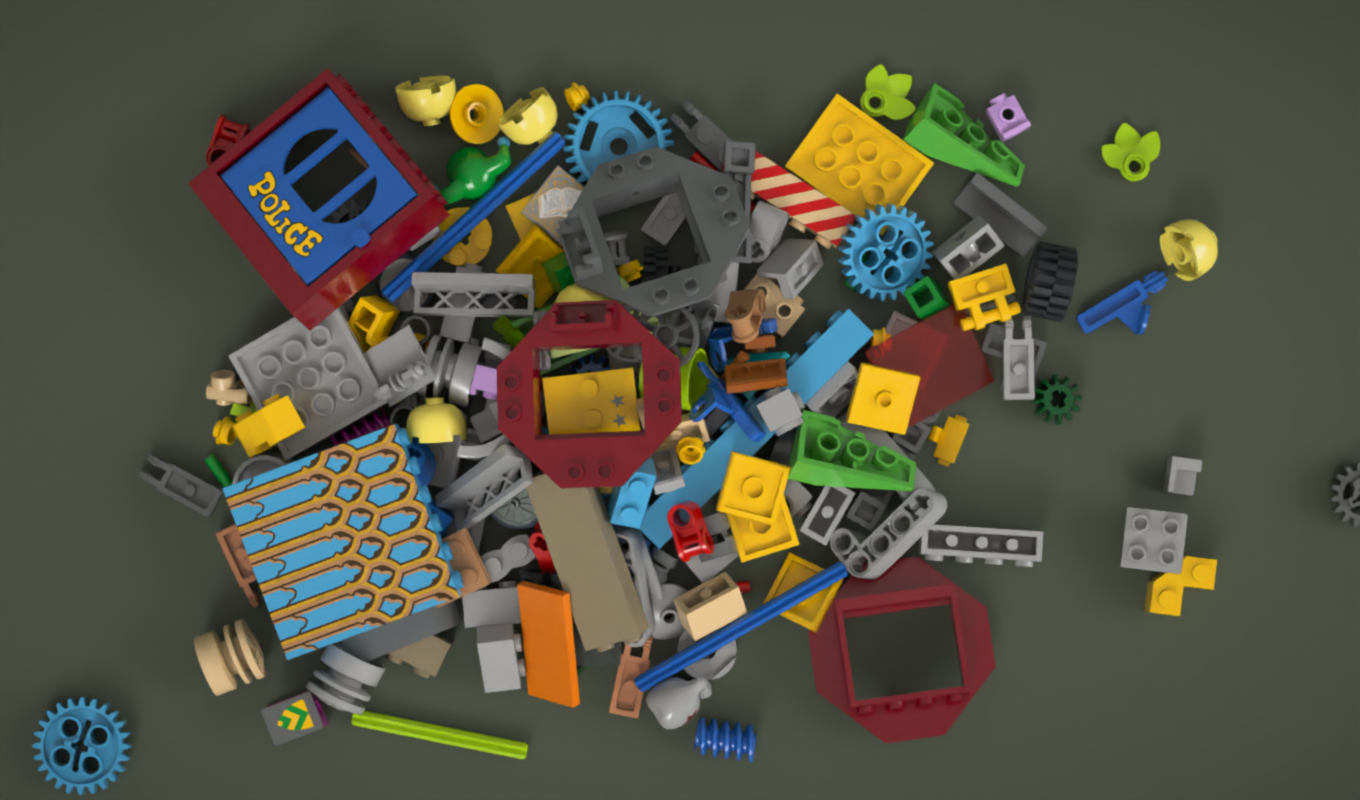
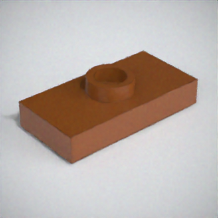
[742,333,776,353]
[724,358,788,394]

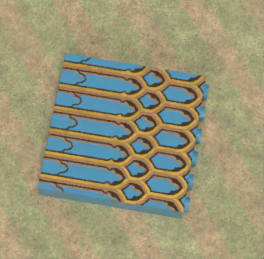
[222,423,464,660]

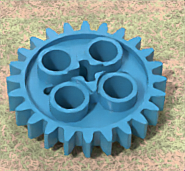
[838,203,934,301]
[32,696,132,795]

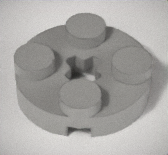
[677,625,737,680]

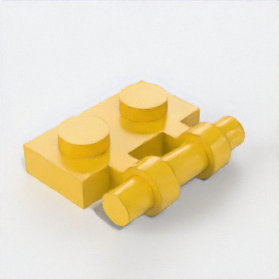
[948,264,1021,331]

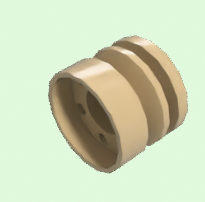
[194,619,266,696]

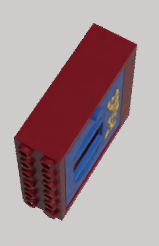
[188,68,450,331]

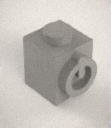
[756,387,805,436]

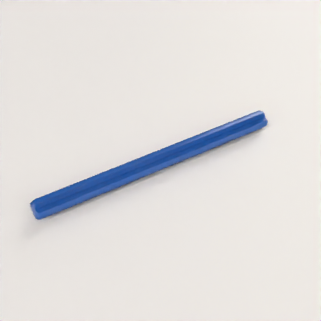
[381,132,566,302]
[634,561,848,692]

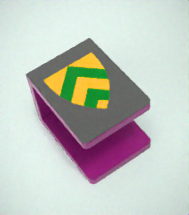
[261,691,329,746]

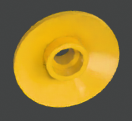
[449,84,504,144]

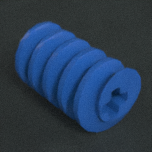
[693,717,757,763]

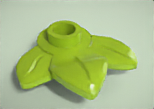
[860,64,916,120]
[1101,123,1160,182]

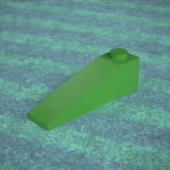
[903,83,1025,187]
[788,410,916,491]

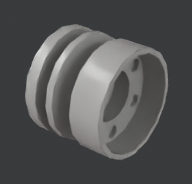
[418,335,485,408]
[306,642,386,715]

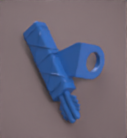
[1076,271,1168,335]
[707,318,778,373]
[688,361,766,442]

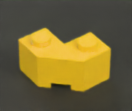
[348,295,401,353]
[232,394,305,459]
[1144,556,1217,616]

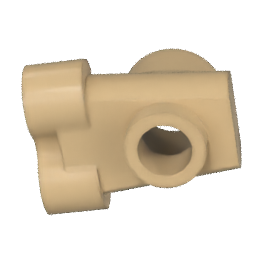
[206,370,252,406]

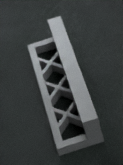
[411,272,536,318]
[435,444,533,532]

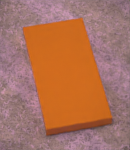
[517,581,580,708]

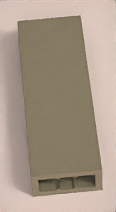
[526,471,649,652]

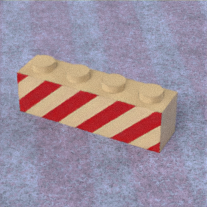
[751,151,855,249]

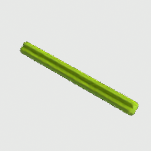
[351,710,528,759]

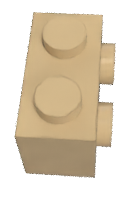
[744,273,805,338]
[673,572,747,641]

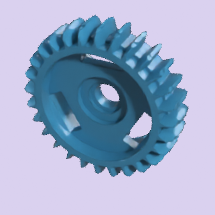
[564,91,674,183]

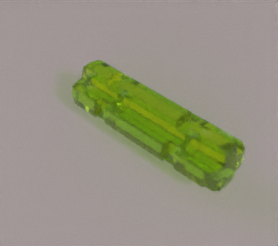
[493,315,525,348]

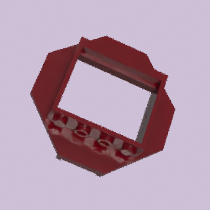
[496,300,682,489]
[808,557,996,744]

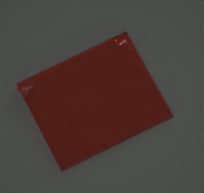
[865,304,994,428]

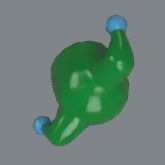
[434,136,511,204]

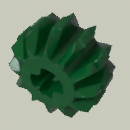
[1031,374,1083,425]

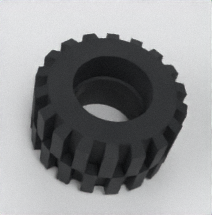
[1022,241,1078,322]

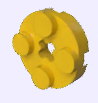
[433,207,493,267]

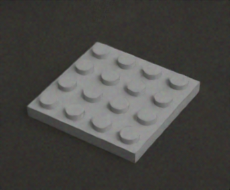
[229,308,389,461]

